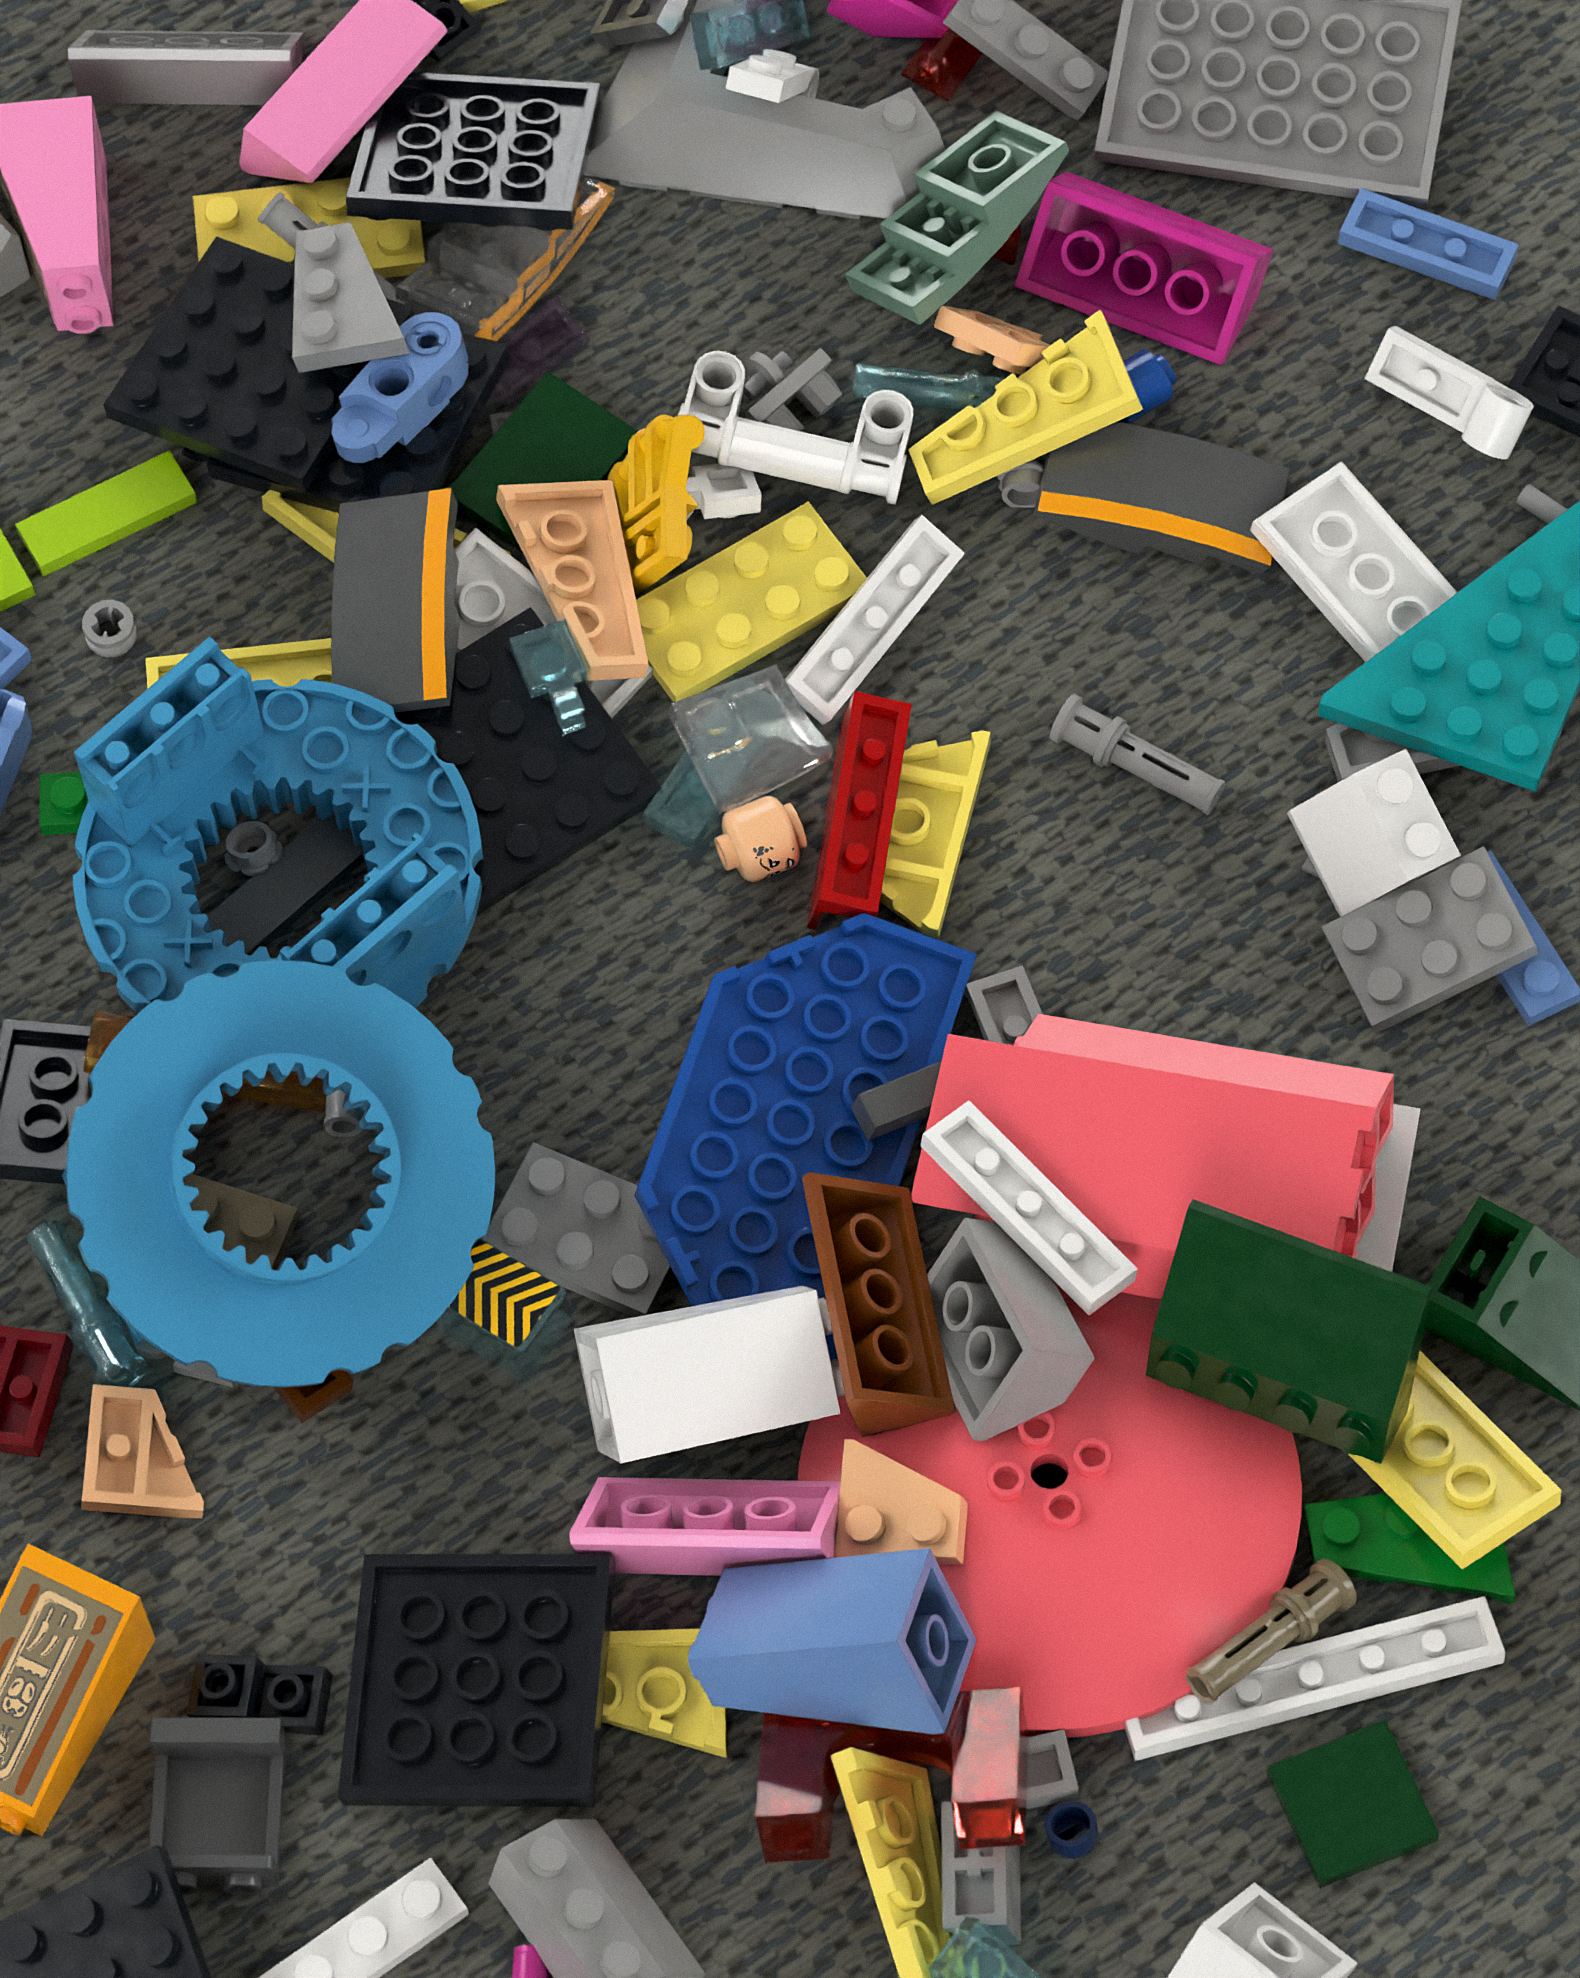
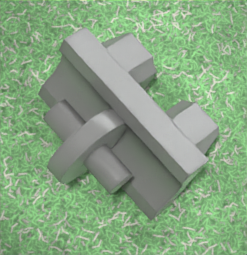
[743,348,843,432]

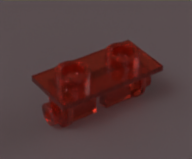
[901,28,983,101]

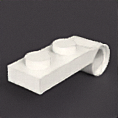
[725,49,819,103]
[1365,326,1534,459]

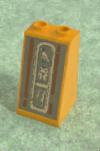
[0,1544,156,1836]

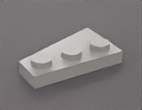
[292,222,410,373]

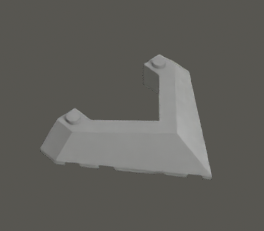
[583,0,946,219]

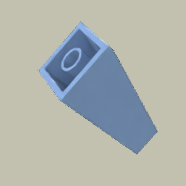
[688,1548,977,1734]

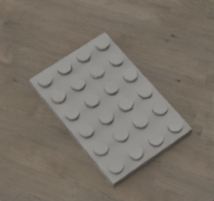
[1094,0,1462,209]

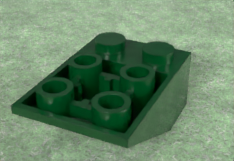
[1424,1196,1580,1411]

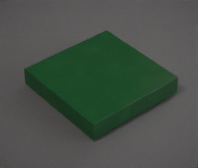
[1266,1720,1439,1889]

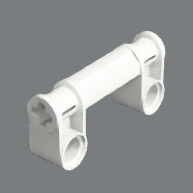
[678,351,913,505]

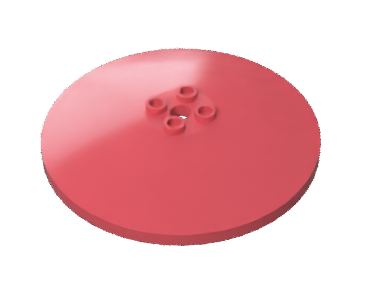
[798,1281,1302,1738]

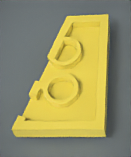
[602,1629,727,1758]

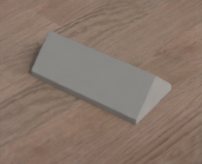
[68,30,304,105]

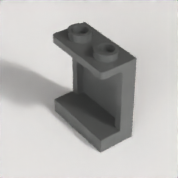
[149,1717,287,1896]

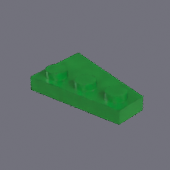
[1303,1493,1516,1604]

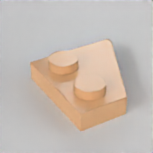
[934,306,1051,375]
[81,1384,204,1518]
[834,1439,968,1565]

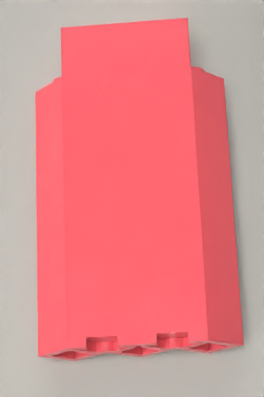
[911,1014,1394,1300]

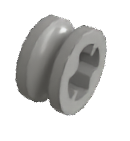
[82,600,137,657]

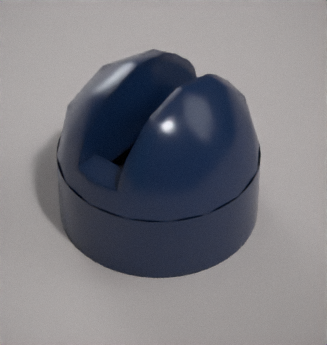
[1045,1801,1098,1859]

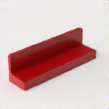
[807,691,912,930]

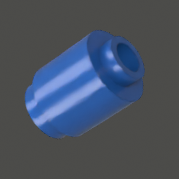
[1117,349,1176,424]

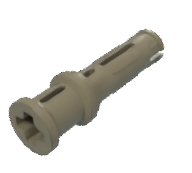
[1185,1559,1357,1704]

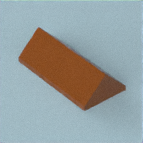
[802,1172,955,1437]

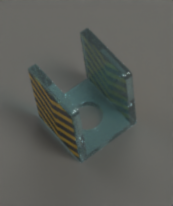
[437,1239,570,1381]

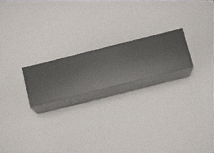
[851,1061,941,1141]

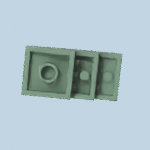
[845,111,1069,325]

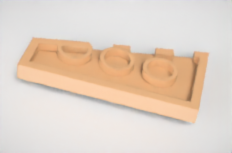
[496,480,649,681]

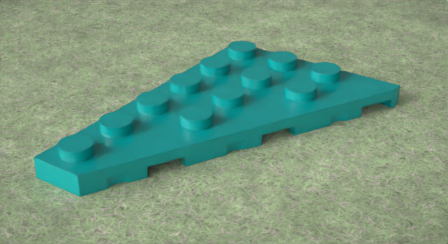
[1318,501,1580,792]

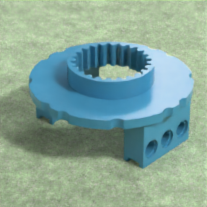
[73,636,483,1013]
[62,960,495,1388]

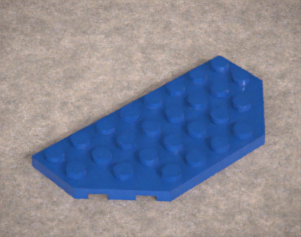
[634,913,977,1361]

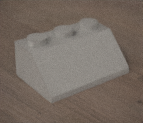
[927,1218,1095,1441]
[488,1819,705,1978]

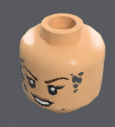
[714,796,807,882]

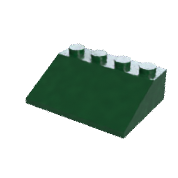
[1146,1199,1432,1464]

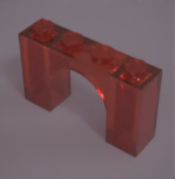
[755,1687,1029,1863]

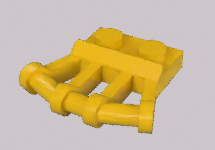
[607,414,705,594]

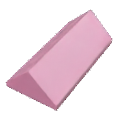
[239,0,448,183]
[569,1477,840,1576]

